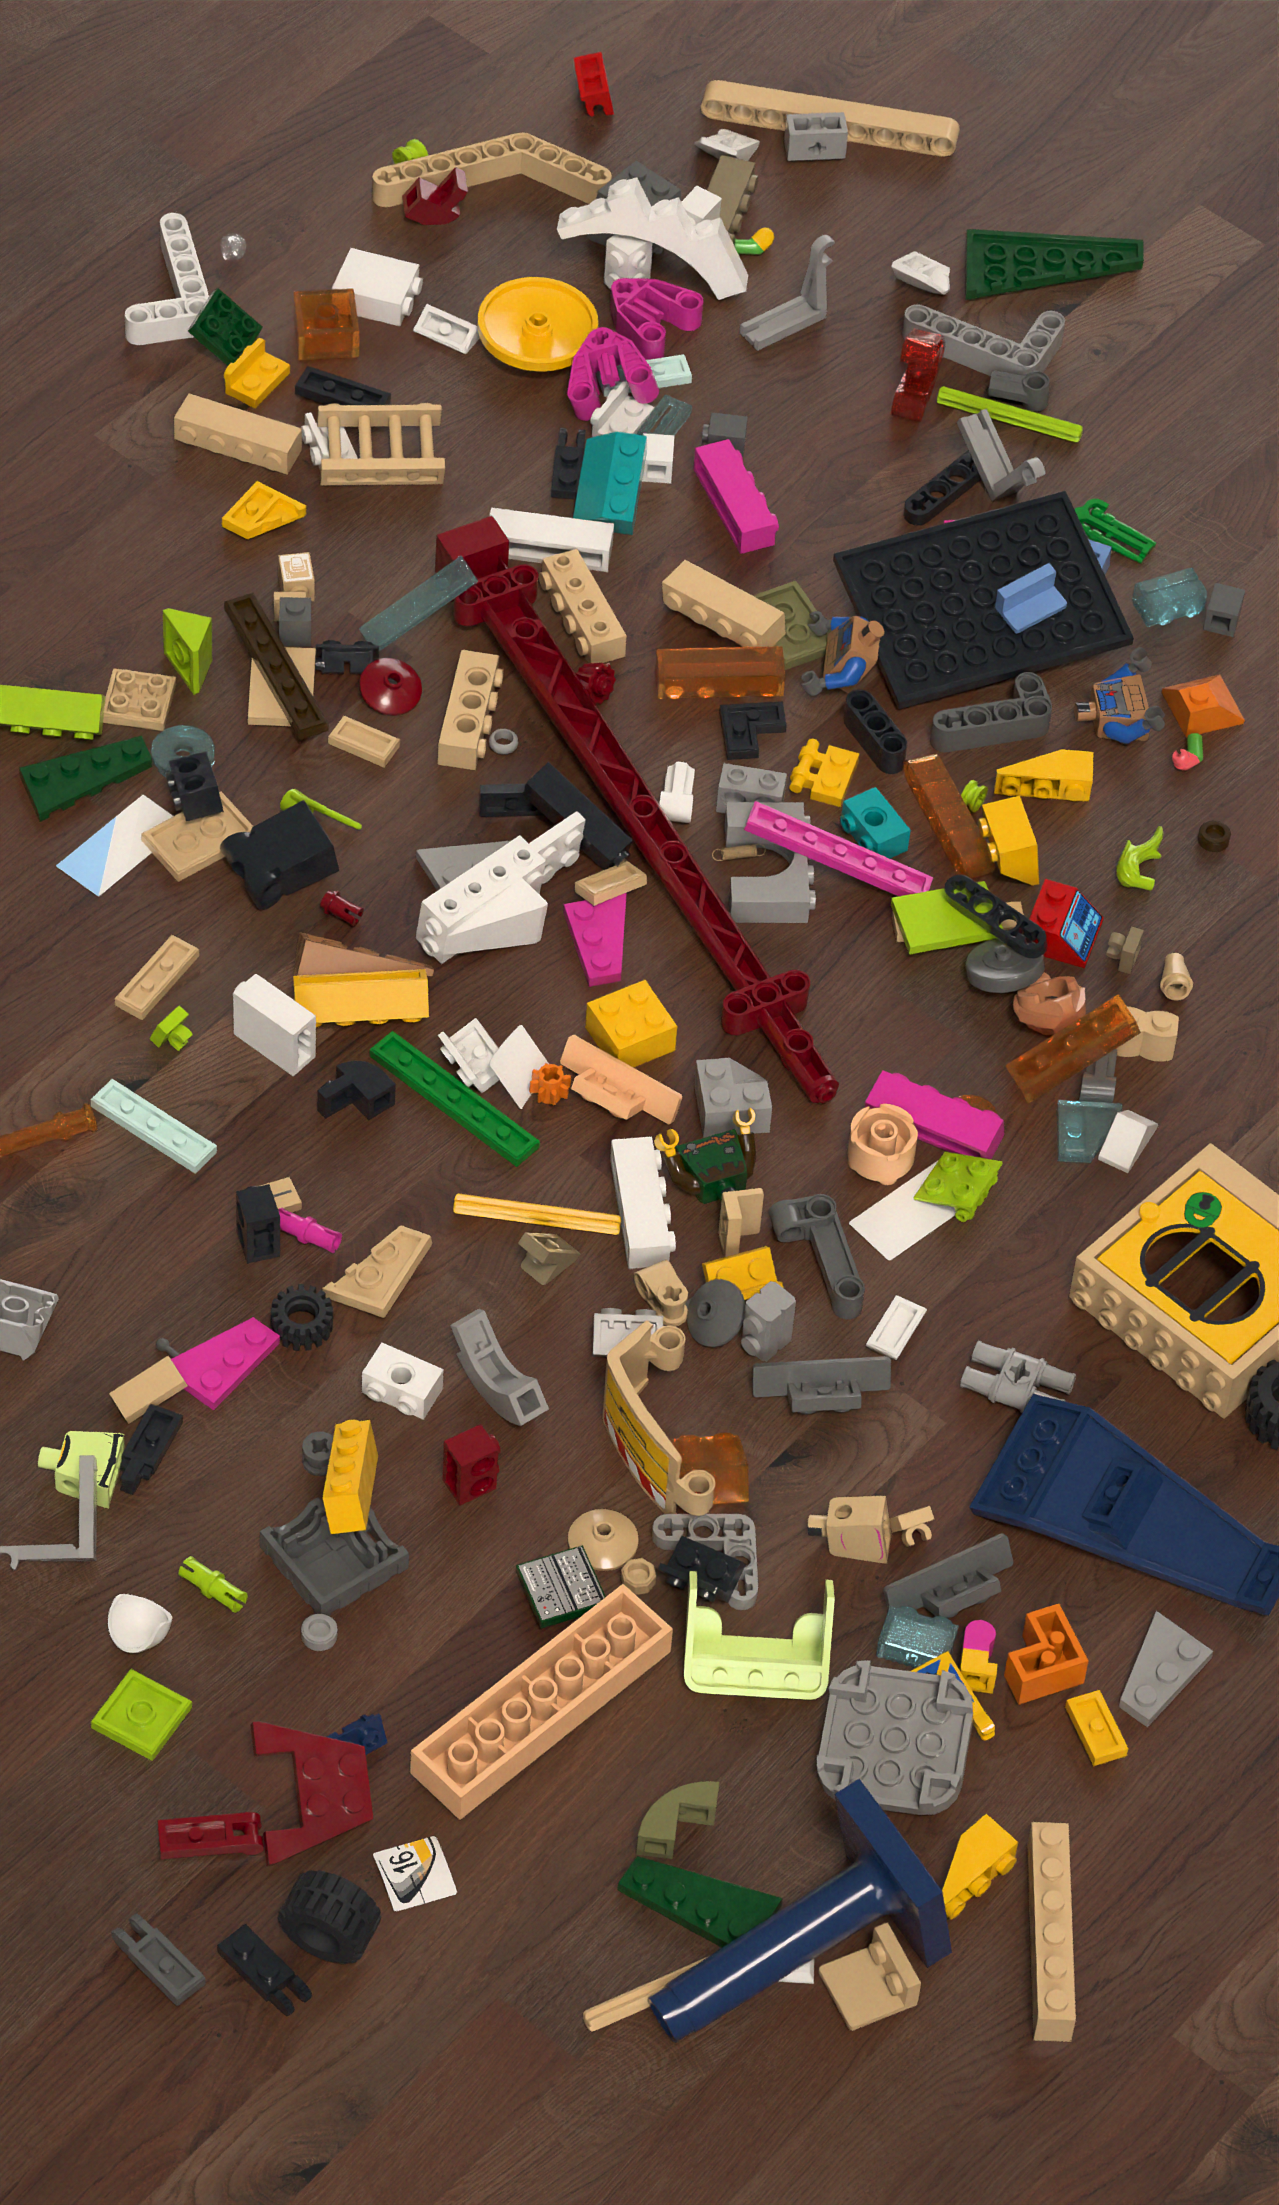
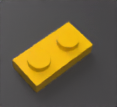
[1065,1690,1128,1766]

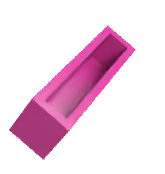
[693,439,779,554]
[865,1070,1004,1159]

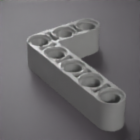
[902,305,1065,376]

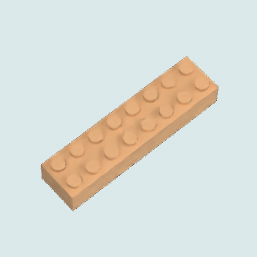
[410,1584,673,1820]

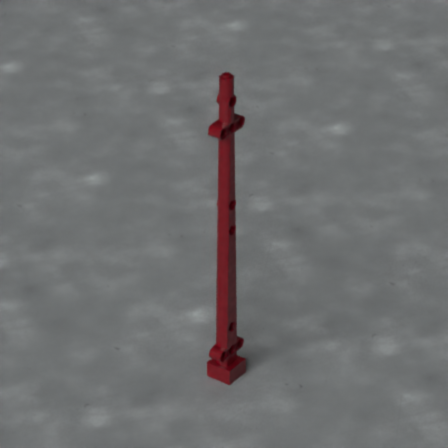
[435,515,839,1103]

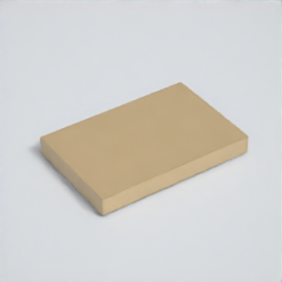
[248,647,316,726]
[141,791,254,882]

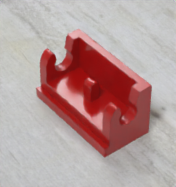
[573,52,614,117]

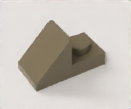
[518,1232,581,1285]

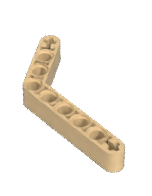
[372,133,612,207]

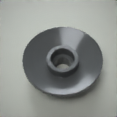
[687,1279,745,1347]

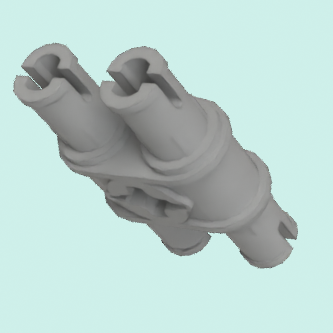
[960,1340,1076,1413]

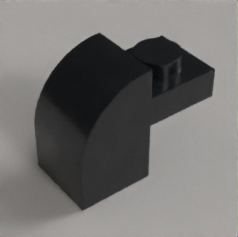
[317,1061,396,1120]

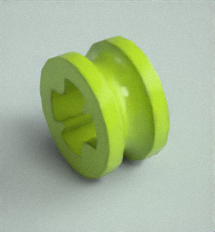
[959,780,988,812]

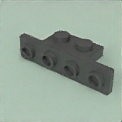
[752,1356,891,1414]
[883,1533,1013,1619]

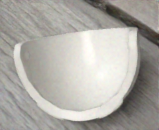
[108,1594,173,1653]

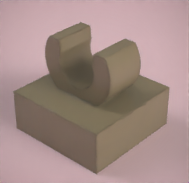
[1106,927,1144,974]

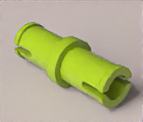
[179,1556,248,1613]

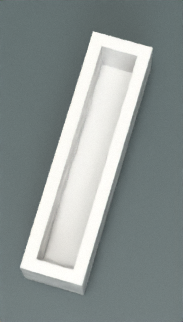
[490,508,614,572]
[610,1137,676,1269]

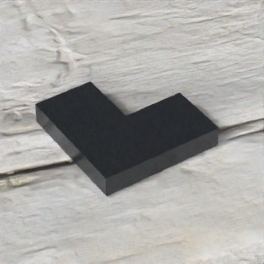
[719,701,787,760]

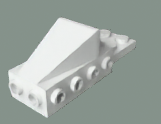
[416,811,585,964]

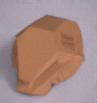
[1013,972,1086,1035]

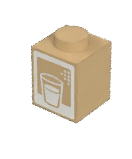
[278,552,315,601]

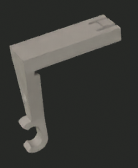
[740,235,835,351]
[956,409,1046,501]
[0,1455,98,1571]

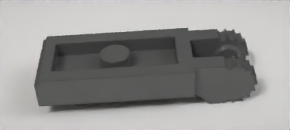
[111,1914,206,2006]

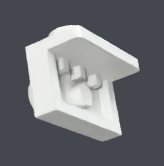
[438,1018,500,1093]

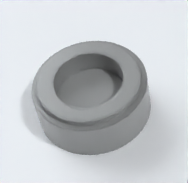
[301,1614,337,1651]

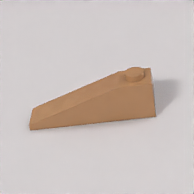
[294,932,434,976]

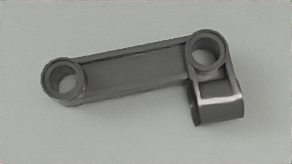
[768,1194,865,1319]

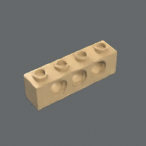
[438,650,504,770]

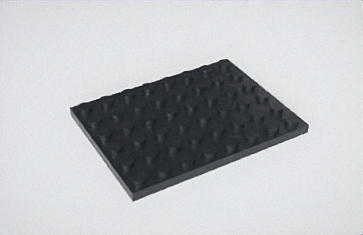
[833,491,1134,710]

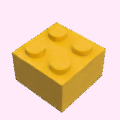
[585,980,677,1068]

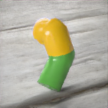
[734,228,774,255]

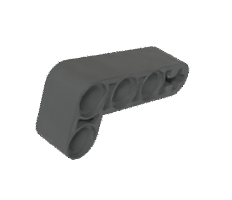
[930,672,1052,752]

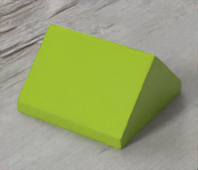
[163,608,212,695]

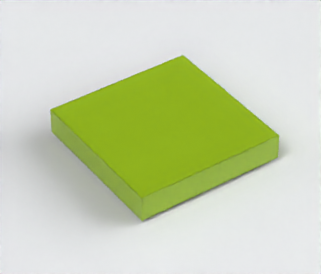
[91,1669,192,1761]

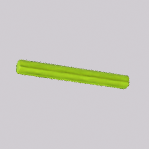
[937,386,1083,443]

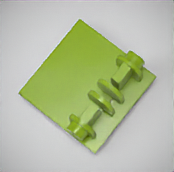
[914,1152,1003,1222]

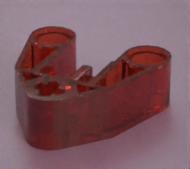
[891,328,945,422]

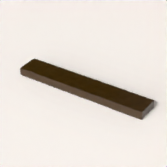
[224,593,329,740]

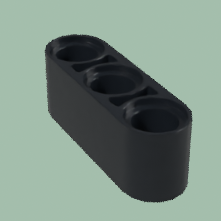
[844,689,907,774]

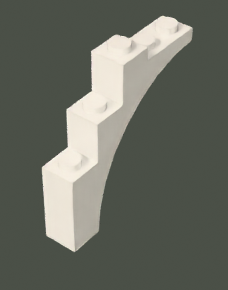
[557,177,748,300]

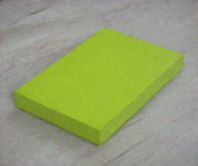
[891,881,1004,954]

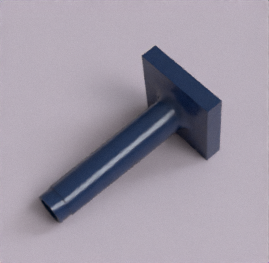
[647,1778,952,2043]

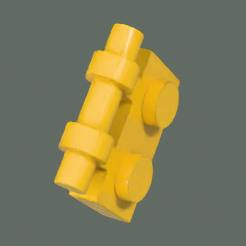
[789,739,860,807]

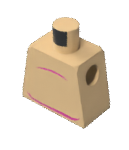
[808,1496,891,1564]

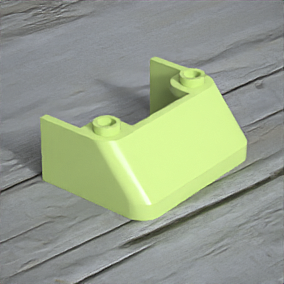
[684,1571,835,1700]

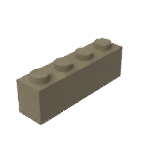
[707,155,758,245]

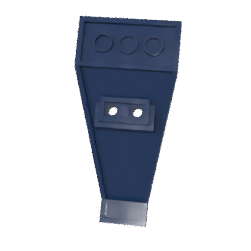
[969,1394,1279,1616]

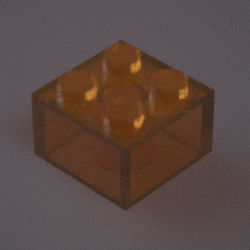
[293,288,359,360]

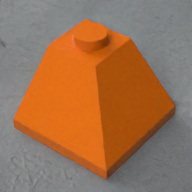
[1162,674,1244,738]

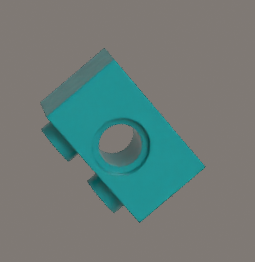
[840,787,911,858]

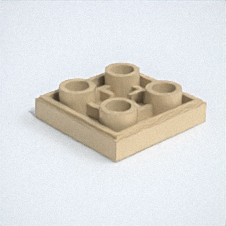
[103,668,176,731]

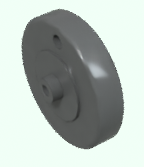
[965,938,1045,993]

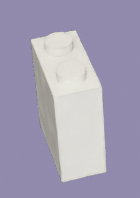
[332,248,423,326]
[233,974,316,1076]

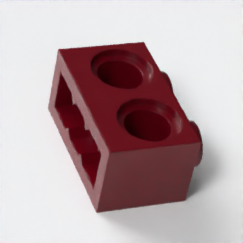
[442,1424,501,1506]

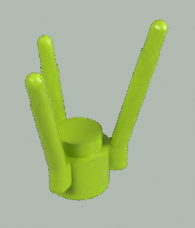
[280,789,362,830]

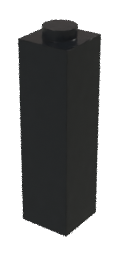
[523,762,632,870]

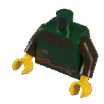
[654,1108,757,1204]

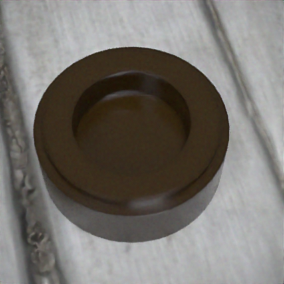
[1198,821,1231,852]

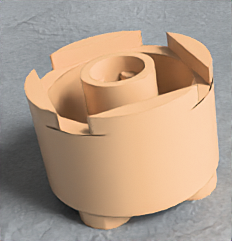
[847,1104,918,1185]

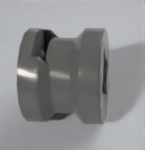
[302,1431,333,1476]

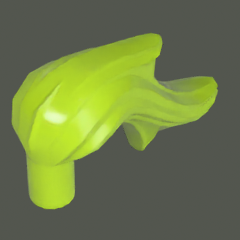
[1116,826,1163,891]

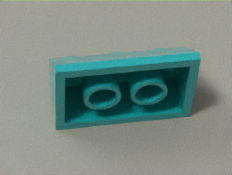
[573,431,647,535]

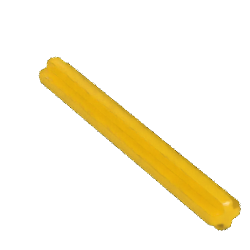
[453,1194,621,1235]

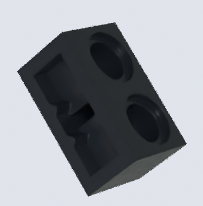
[166,751,224,821]
[236,1184,280,1264]

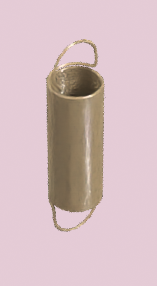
[712,844,766,861]

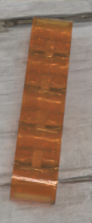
[903,752,995,879]

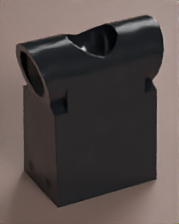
[220,800,339,910]

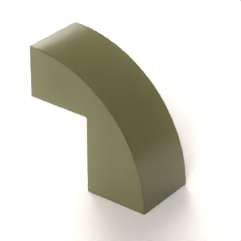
[636,1781,719,1859]

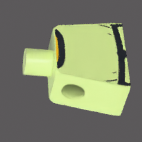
[38,1431,125,1508]

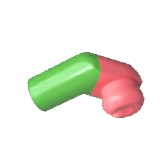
[1172,733,1203,771]

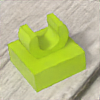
[149,1005,193,1051]

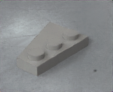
[1119,1611,1213,1727]

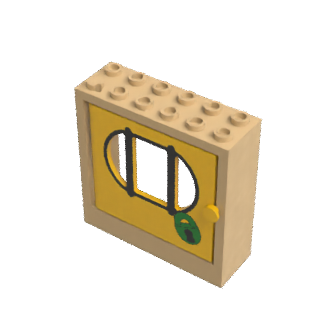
[1069,1143,1279,1419]

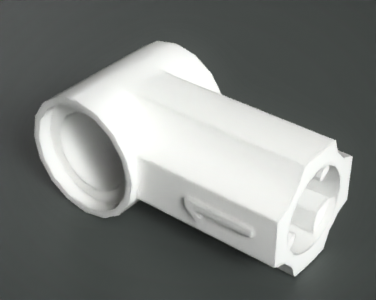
[660,762,695,823]

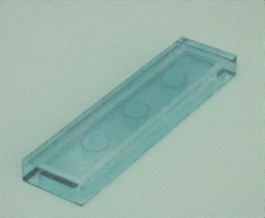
[359,556,478,651]

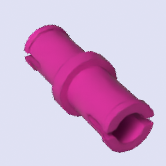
[279,1207,342,1253]

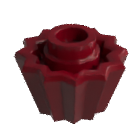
[576,663,616,705]

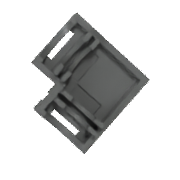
[260,1497,409,1616]

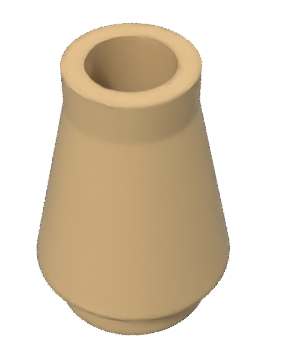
[1160,953,1193,1000]

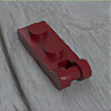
[158,1812,264,1860]

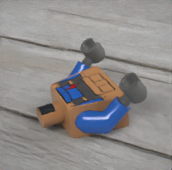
[801,611,884,696]
[1074,647,1165,744]

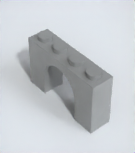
[724,802,816,923]

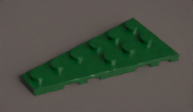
[966,229,1144,300]

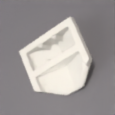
[694,129,760,161]
[891,251,950,295]

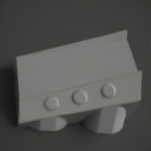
[0,1279,59,1361]

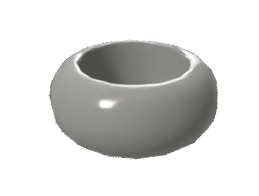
[489,729,518,755]

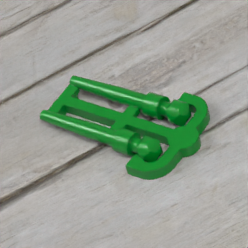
[1074,499,1156,564]

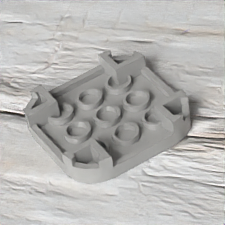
[817,1660,973,1815]

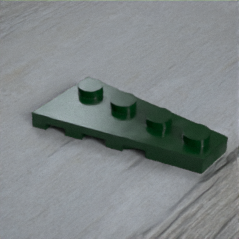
[19,736,152,822]
[617,1856,783,1948]

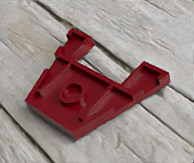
[250,1721,373,1866]

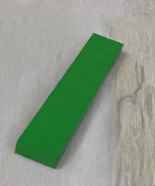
[369,1031,540,1167]

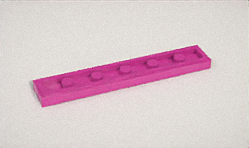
[744,801,933,896]

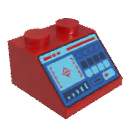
[1025,879,1104,969]

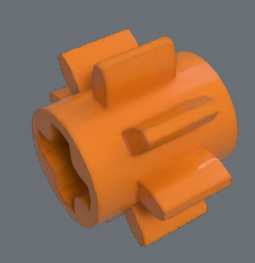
[529,1063,571,1105]

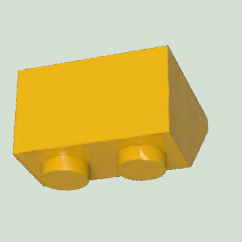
[978,796,1039,886]

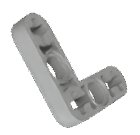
[652,1514,758,1610]

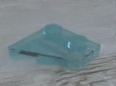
[1057,1100,1122,1163]

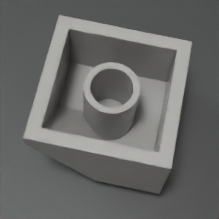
[694,1058,772,1138]

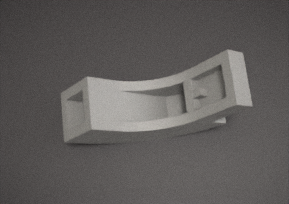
[450,1309,549,1426]

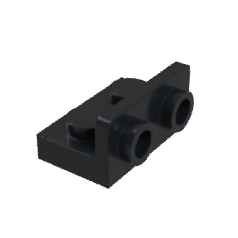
[657,1536,746,1603]

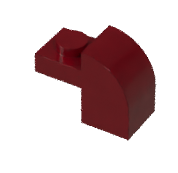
[402,167,468,225]

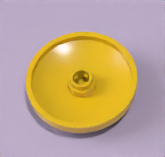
[477,277,598,371]

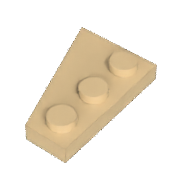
[322,1226,432,1318]

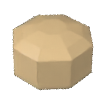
[621,1558,656,1595]

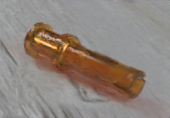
[0,1102,98,1158]

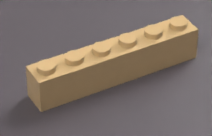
[1027,1822,1076,2042]

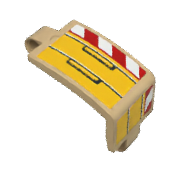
[602,1320,715,1516]

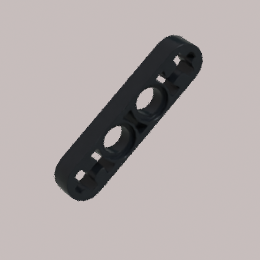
[903,450,982,526]
[944,875,1048,959]

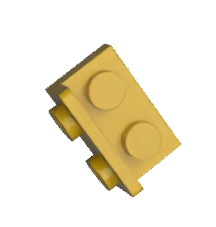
[224,338,290,408]
[702,1246,783,1300]

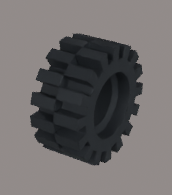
[271,1284,333,1351]

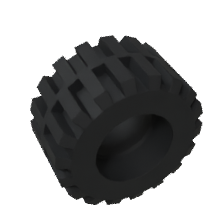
[1245,1359,1279,1450]
[278,1870,382,1964]

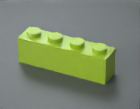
[0,685,106,740]

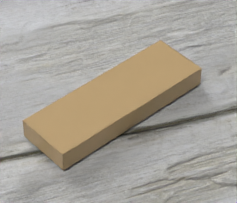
[115,935,199,1020]

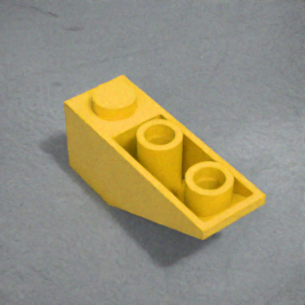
[994,749,1093,802]
[942,1814,1018,1919]

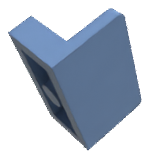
[995,563,1067,633]

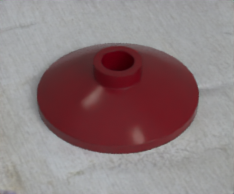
[359,658,422,716]

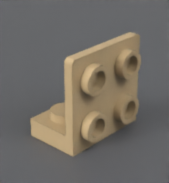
[819,1922,921,2030]

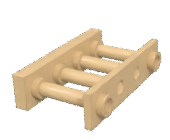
[317,403,445,485]

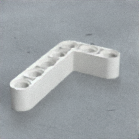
[125,213,209,345]

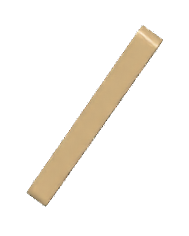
[701,80,960,156]

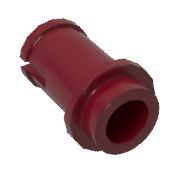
[320,890,364,927]

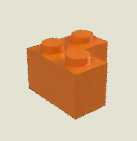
[1004,1603,1089,1705]

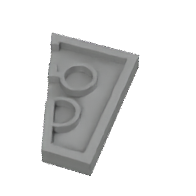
[416,841,511,891]

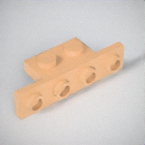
[560,1035,682,1124]

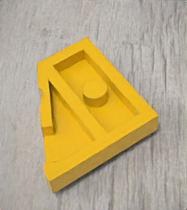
[222,481,306,540]

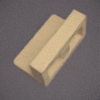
[718,1188,764,1257]

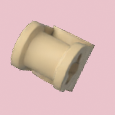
[634,1259,688,1326]

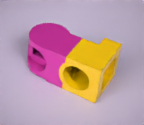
[959,1620,998,1694]

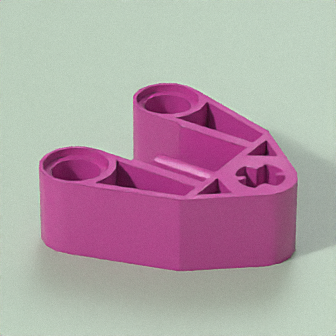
[610,278,703,360]
[567,327,659,421]

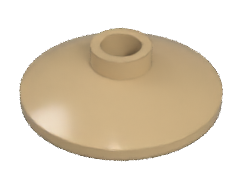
[568,1509,639,1571]

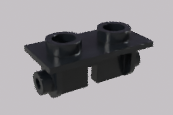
[315,640,379,674]

